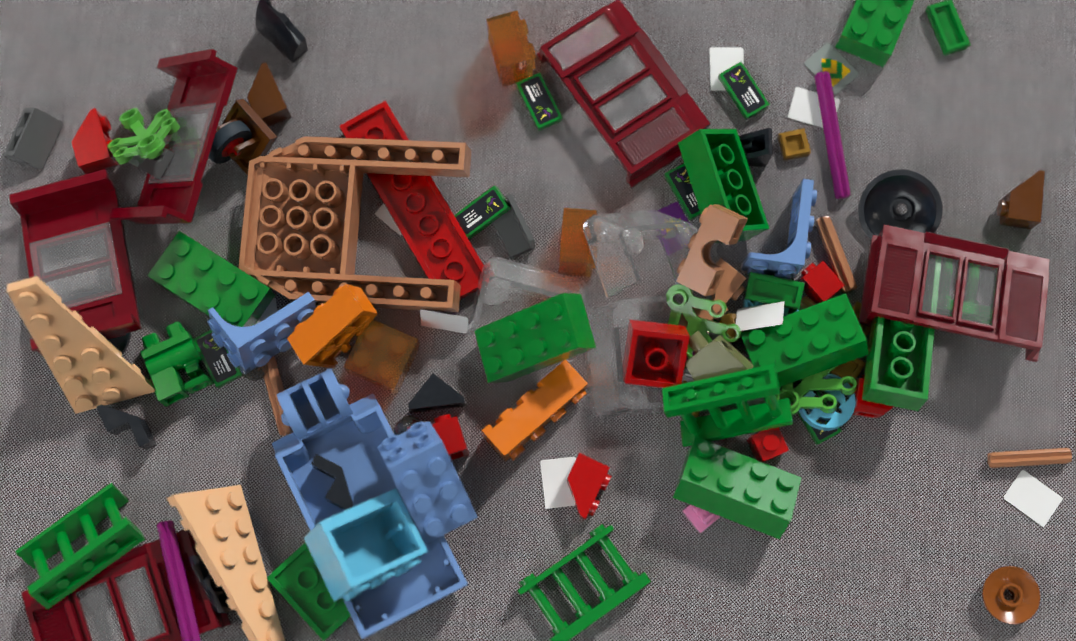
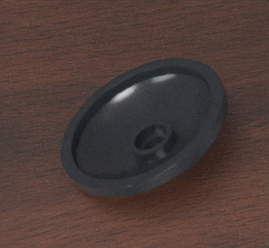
[858,169,943,239]

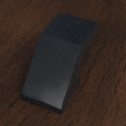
[96,404,157,450]
[311,454,354,511]

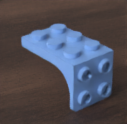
[741,179,817,280]
[207,292,316,374]
[378,421,478,544]

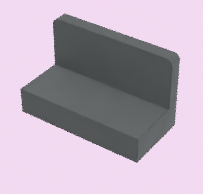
[3,107,63,169]
[492,193,535,260]

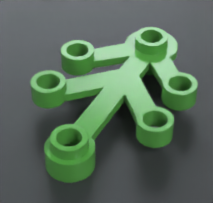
[107,108,180,165]
[666,284,741,368]
[775,366,857,416]

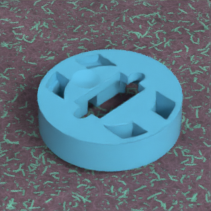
[799,374,856,431]

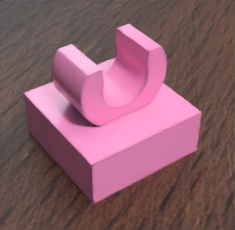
[682,505,721,533]

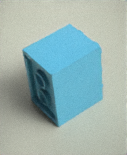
[304,488,428,602]

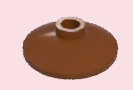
[982,566,1040,624]

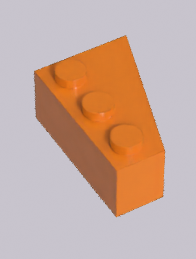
[287,284,378,368]

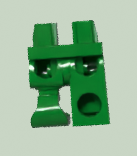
[141,321,214,407]

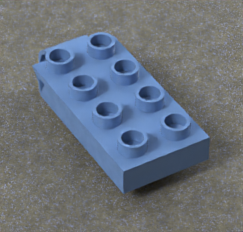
[272,368,468,639]

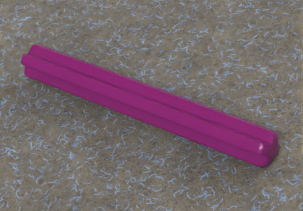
[815,71,851,199]
[157,520,201,641]

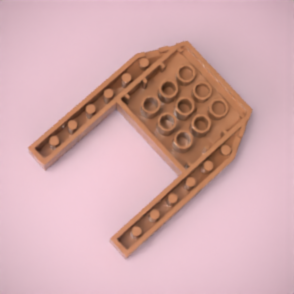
[239,136,472,313]

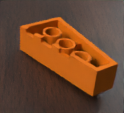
[482,360,588,462]

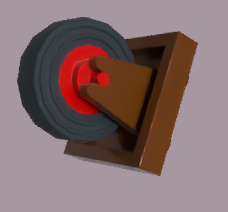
[209,99,277,176]

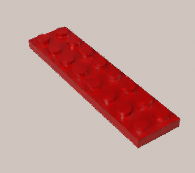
[339,100,492,300]

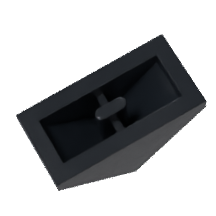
[739,128,773,167]
[408,373,466,413]

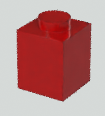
[799,261,845,304]
[747,427,789,463]

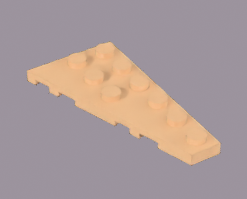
[7,276,156,414]
[166,485,285,641]

